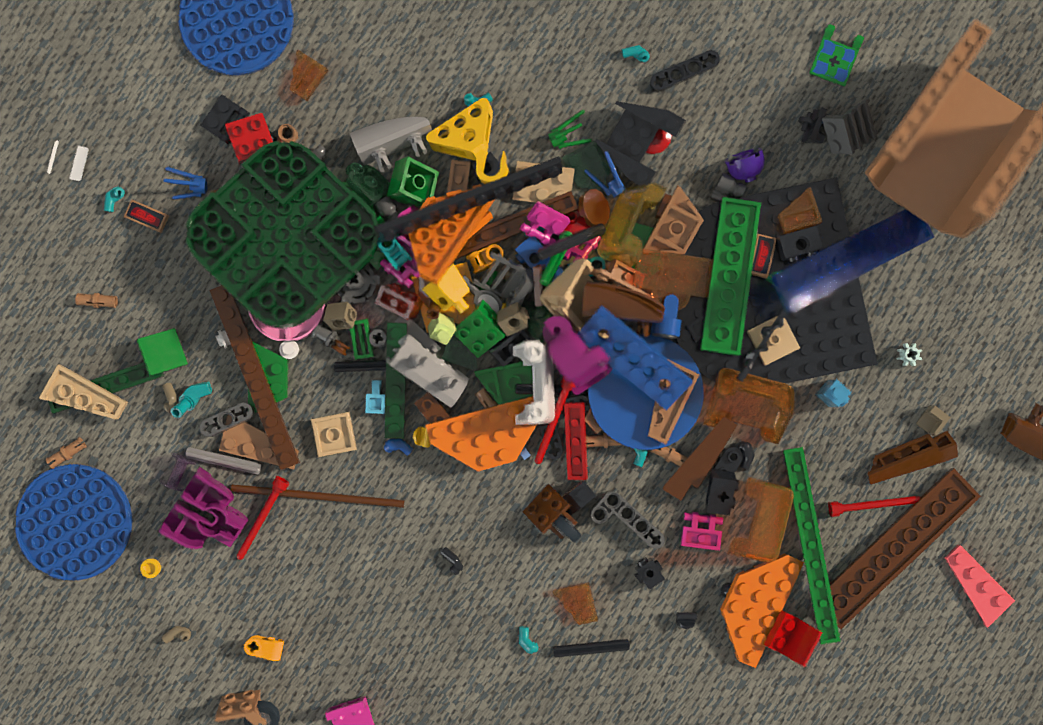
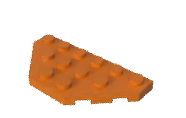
[408,184,494,285]
[425,396,537,471]
[720,553,804,668]

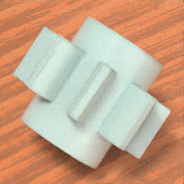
[897,343,922,366]

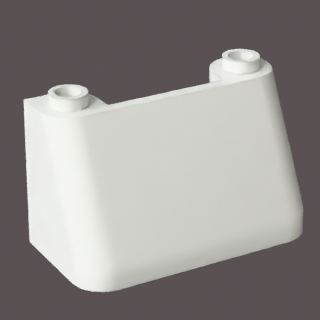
[513,342,555,425]

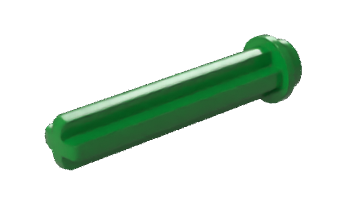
[539,231,573,287]

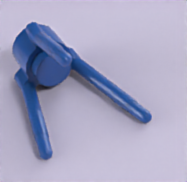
[584,151,626,197]
[163,167,208,200]

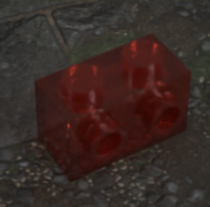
[375,283,423,320]

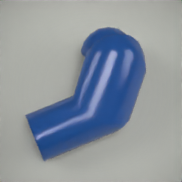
[384,439,413,456]

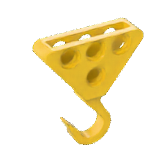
[426,98,509,184]

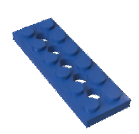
[577,305,693,410]

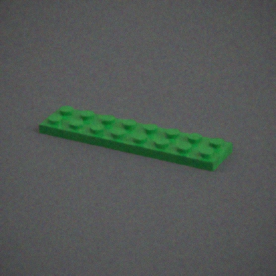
[700,197,761,356]

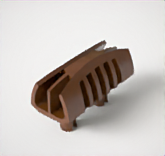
[1001,403,1043,460]

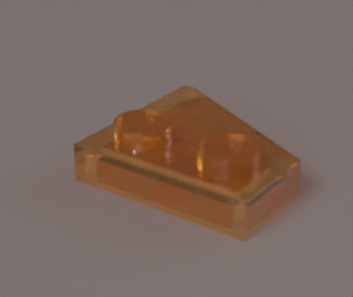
[290,49,329,101]
[778,187,823,234]
[552,582,599,625]

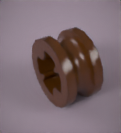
[331,339,350,356]

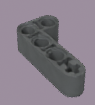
[590,490,665,549]

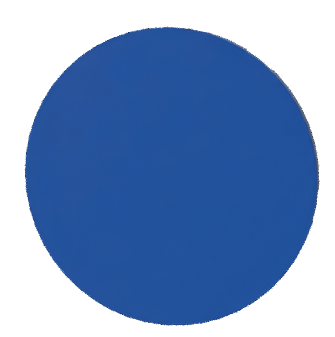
[178,0,293,75]
[588,334,704,450]
[15,464,132,580]

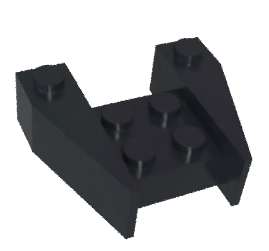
[595,101,686,189]

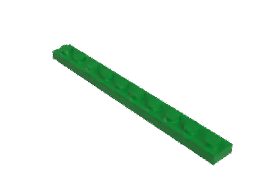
[783,447,841,645]

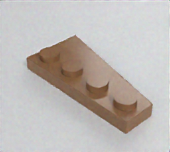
[648,359,699,445]
[219,414,299,469]

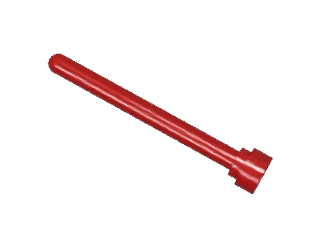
[535,375,575,464]
[236,476,290,560]
[828,496,920,517]

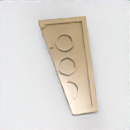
[39,364,128,419]

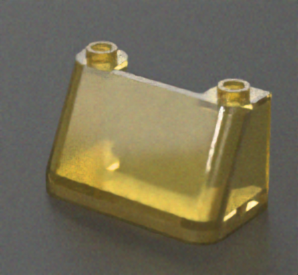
[597,183,666,267]

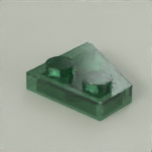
[521,299,554,343]
[442,322,478,371]

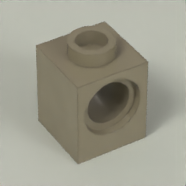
[324,302,357,330]
[497,302,529,336]

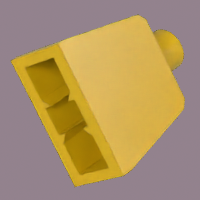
[422,264,469,314]

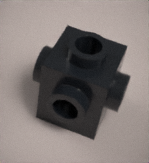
[634,557,665,590]

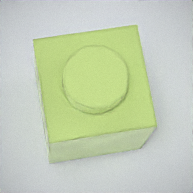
[428,312,456,345]

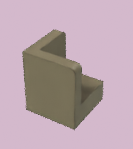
[916,405,951,436]

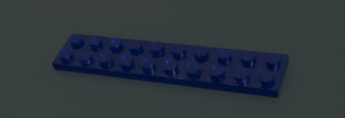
[770,209,934,313]

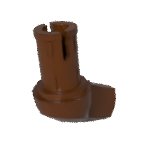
[418,277,441,319]

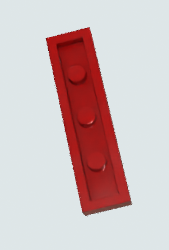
[564,402,588,480]

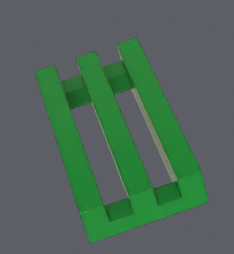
[350,319,375,360]

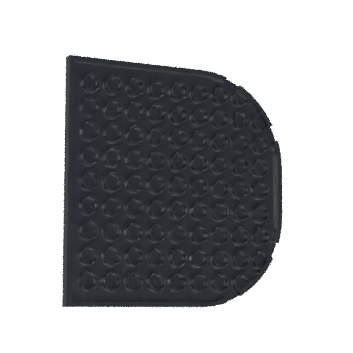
[663,177,878,389]

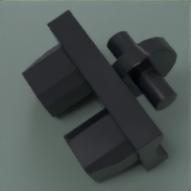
[798,107,828,144]

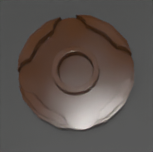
[578,189,610,227]

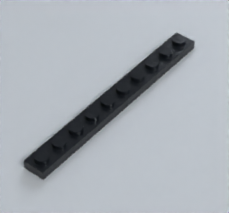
[376,156,562,243]

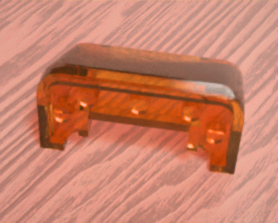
[703,368,795,444]
[728,477,794,562]

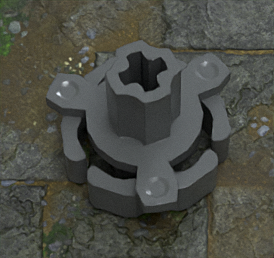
[337,265,380,304]

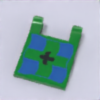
[809,24,864,87]

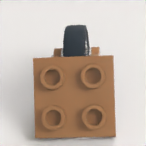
[215,690,280,725]

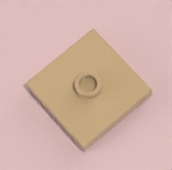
[747,316,800,366]
[311,412,357,457]

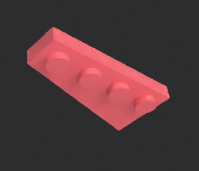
[945,544,1015,628]

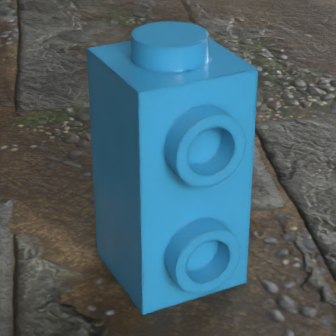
[815,379,852,407]

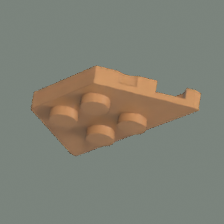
[642,185,703,254]

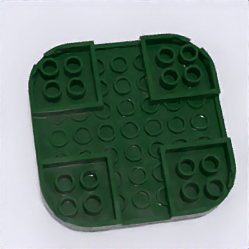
[186,141,379,329]

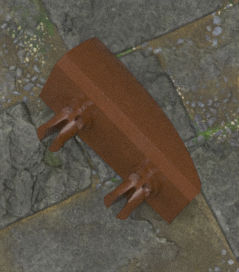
[582,281,665,337]

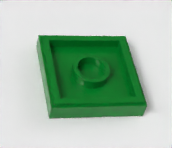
[136,328,188,377]

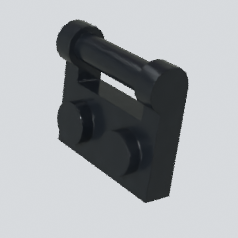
[200,94,250,145]

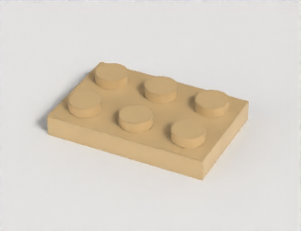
[512,161,575,203]

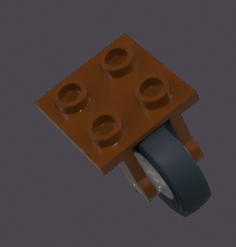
[522,484,582,542]

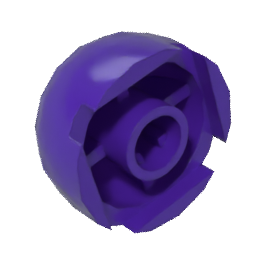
[725,148,765,182]

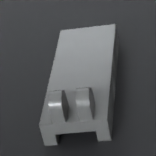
[395,312,441,354]

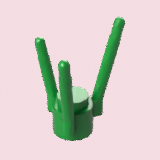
[548,110,592,149]

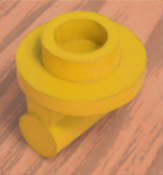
[413,426,431,447]

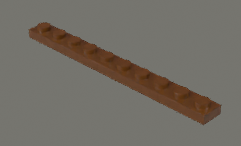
[399,191,579,279]
[209,285,300,470]

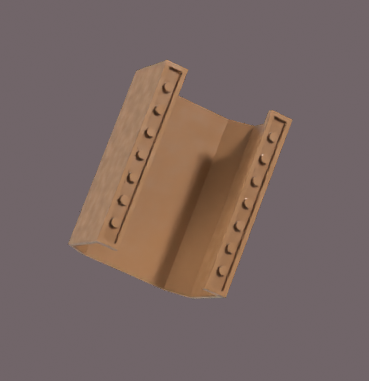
[865,20,1043,239]

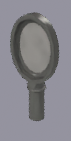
[462,275,503,313]

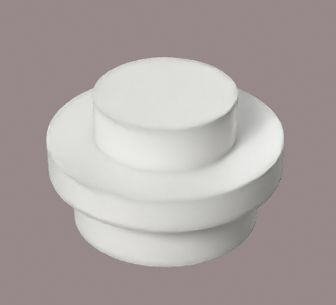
[216,330,231,349]
[279,341,299,359]

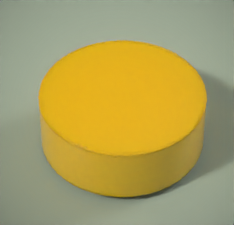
[140,558,161,578]

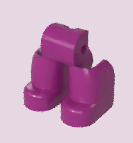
[543,316,613,395]
[159,467,248,549]

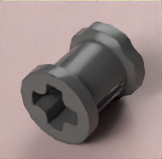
[311,323,337,347]
[369,329,387,347]

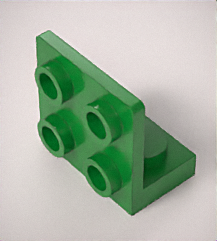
[454,300,506,358]

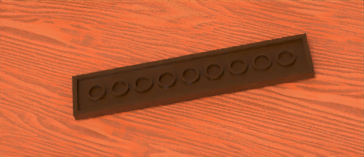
[830,468,981,630]

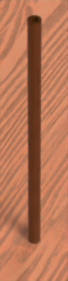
[231,484,405,508]

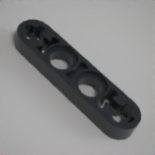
[650,50,720,92]

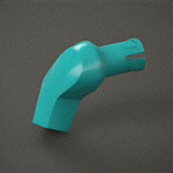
[171,381,212,418]

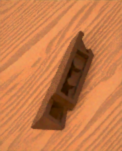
[663,417,737,502]
[868,431,958,485]

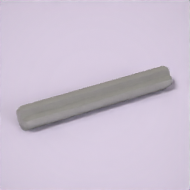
[185,447,261,474]

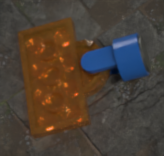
[633,248,713,339]

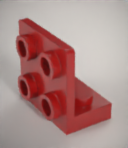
[225,113,273,164]
[764,610,822,667]

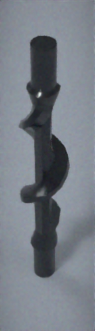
[736,297,795,383]

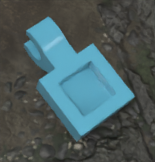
[365,380,386,414]

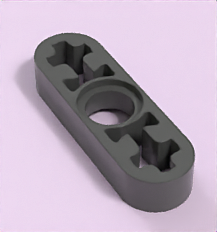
[200,403,255,437]

